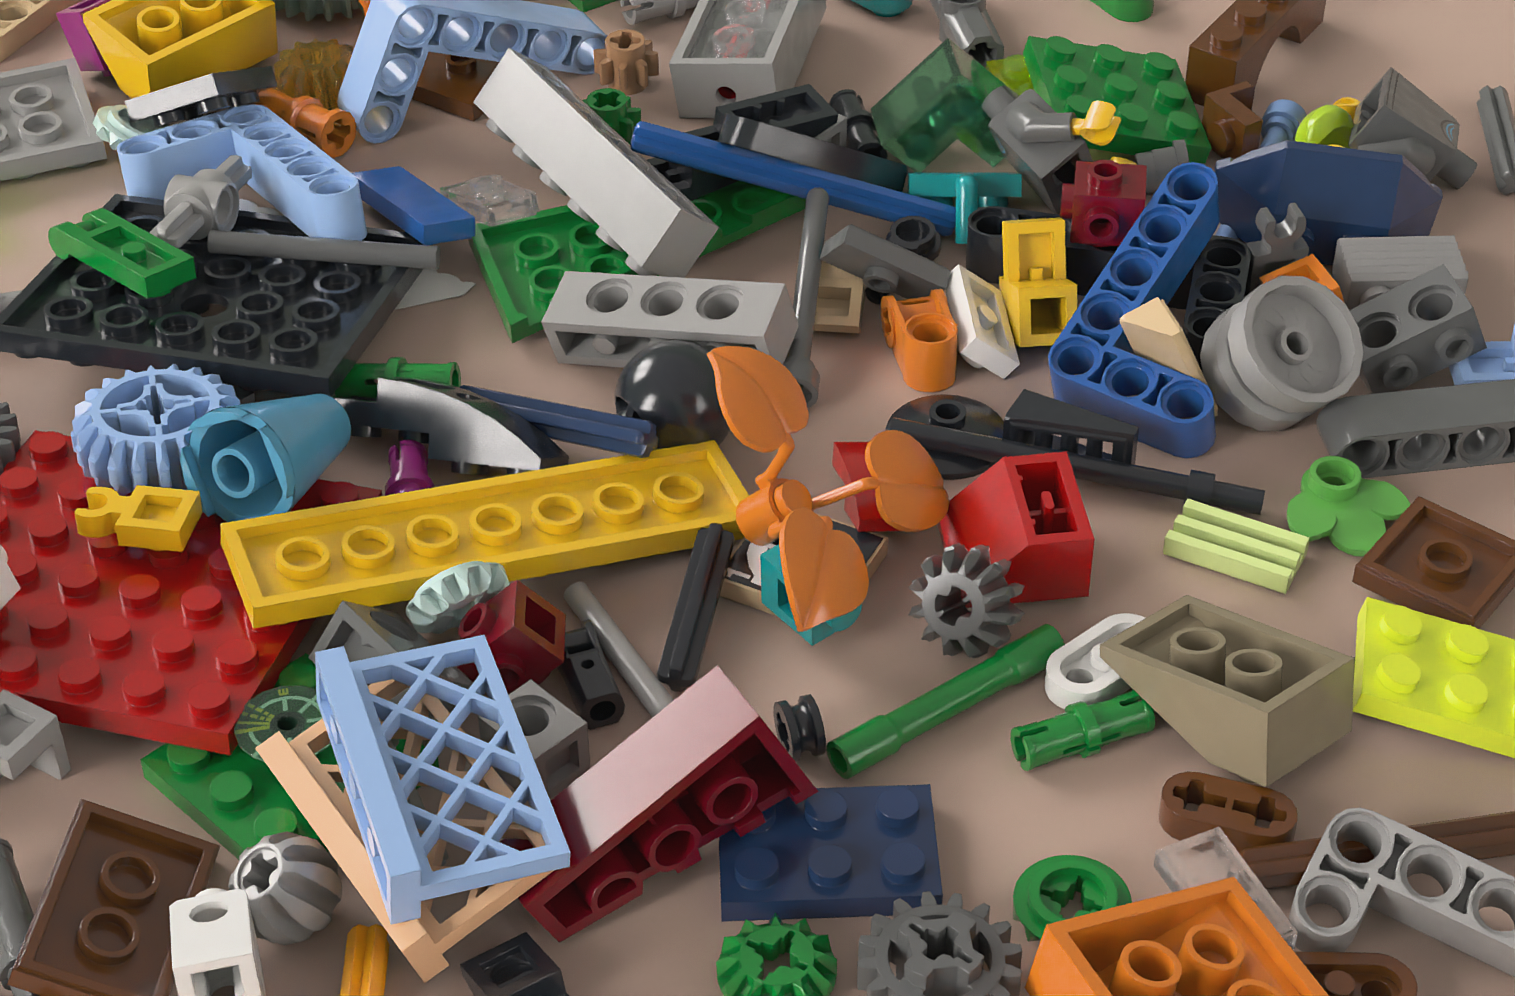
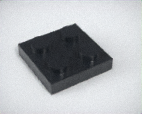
[125,66,278,128]

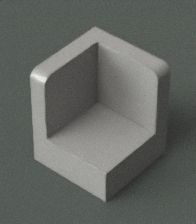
[0,689,71,780]

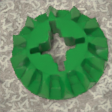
[1013,855,1132,942]
[716,912,837,996]

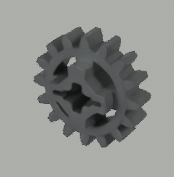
[857,891,1022,996]

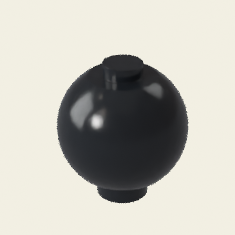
[614,340,730,455]

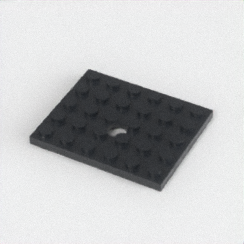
[0,194,433,397]

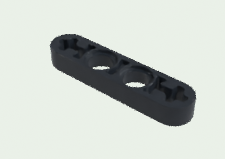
[718,114,909,192]

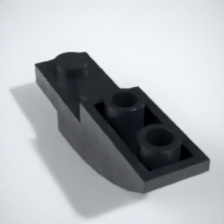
[332,377,569,475]

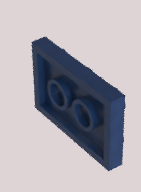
[719,784,943,922]

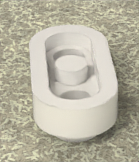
[1045,613,1146,709]

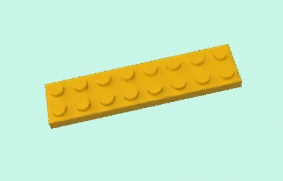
[220,440,749,629]

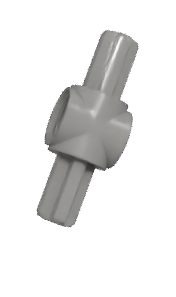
[150,155,252,249]

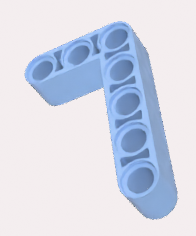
[337,0,607,144]
[117,104,367,241]

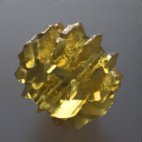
[274,37,354,110]

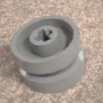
[1200,276,1364,431]

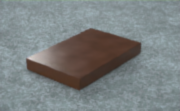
[7,799,220,996]

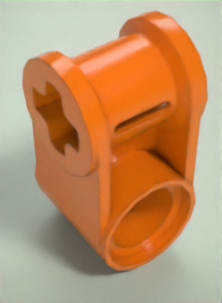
[881,289,958,392]

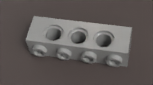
[541,271,799,368]

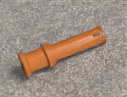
[256,88,357,158]

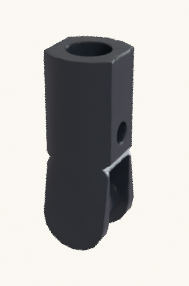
[557,619,625,730]

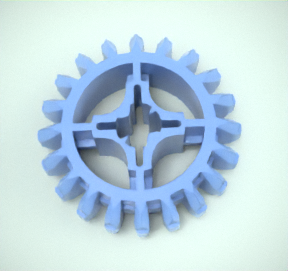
[71,364,240,496]

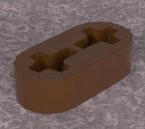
[1159,771,1298,855]

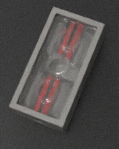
[669,0,827,118]

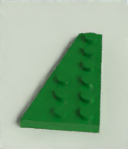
[468,181,806,343]

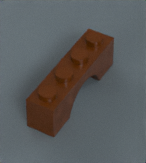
[1185,0,1326,106]

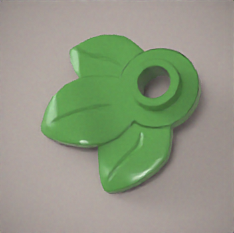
[1286,456,1411,557]

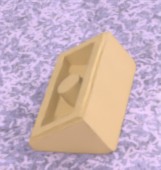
[1120,297,1219,416]

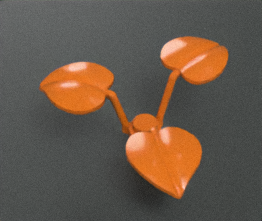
[706,346,949,632]

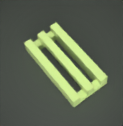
[1163,499,1310,594]

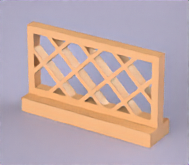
[255,679,554,983]

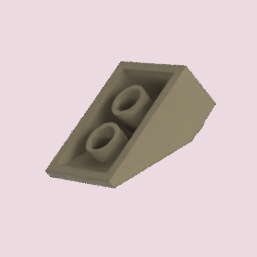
[1100,595,1354,787]

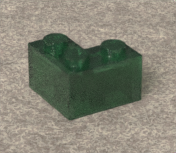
[870,38,1019,172]

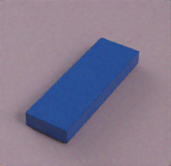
[352,166,475,245]

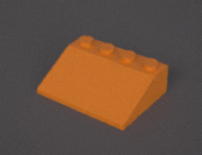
[1024,877,1329,996]

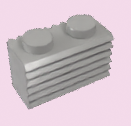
[1331,235,1468,310]

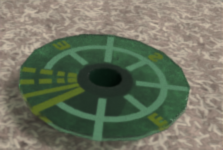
[234,686,331,762]

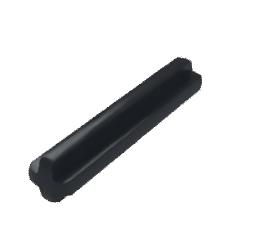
[657,523,735,692]

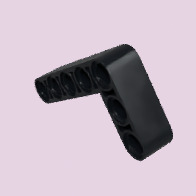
[966,206,1251,373]

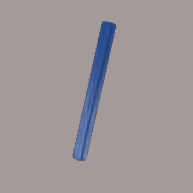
[630,121,956,236]

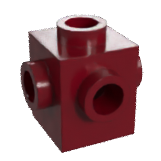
[1060,160,1147,247]
[457,580,566,695]

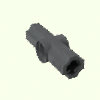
[930,0,1004,75]

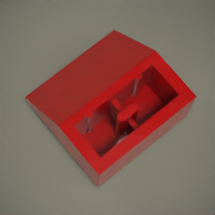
[937,451,1095,608]

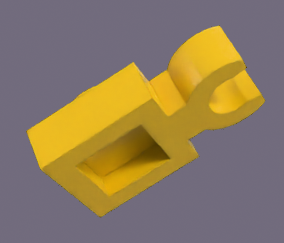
[74,485,203,552]

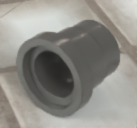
[1135,139,1190,194]

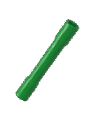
[826,624,1065,779]

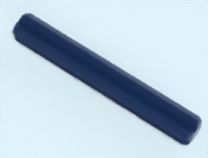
[460,385,659,458]

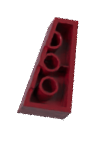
[500,665,819,943]

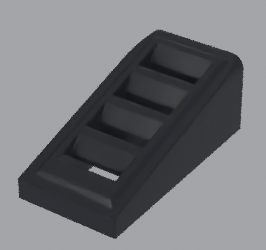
[1003,389,1139,465]

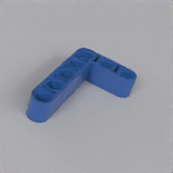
[1048,162,1220,458]

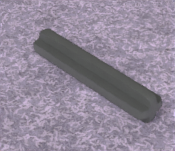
[1477,85,1515,195]

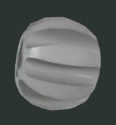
[228,831,342,945]

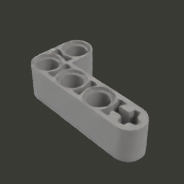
[1287,807,1515,977]

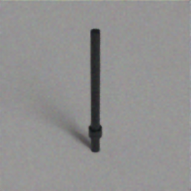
[890,417,1265,515]

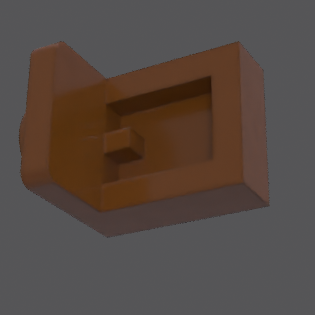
[1202,81,1263,160]

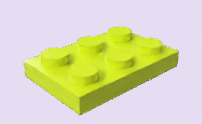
[1353,597,1515,758]

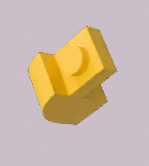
[999,217,1078,347]

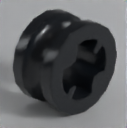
[773,694,826,761]

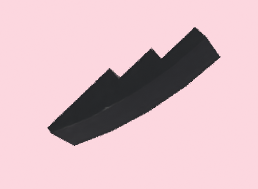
[647,84,838,201]

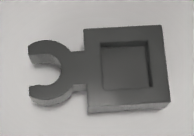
[1245,203,1309,296]

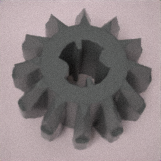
[908,543,1025,658]

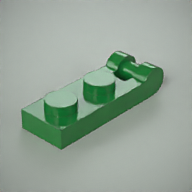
[48,208,196,299]

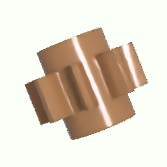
[593,29,659,95]

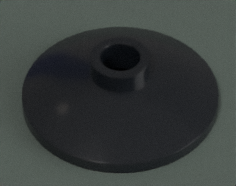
[886,394,1004,480]

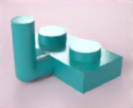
[907,172,1022,244]

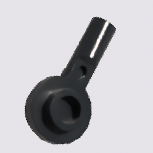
[865,216,941,305]

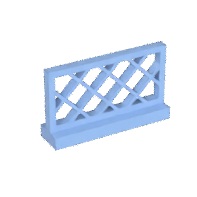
[315,635,571,925]

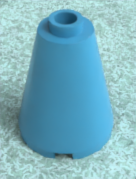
[180,394,351,522]

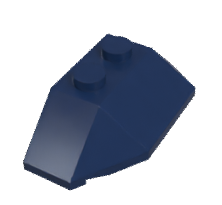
[1214,140,1443,265]

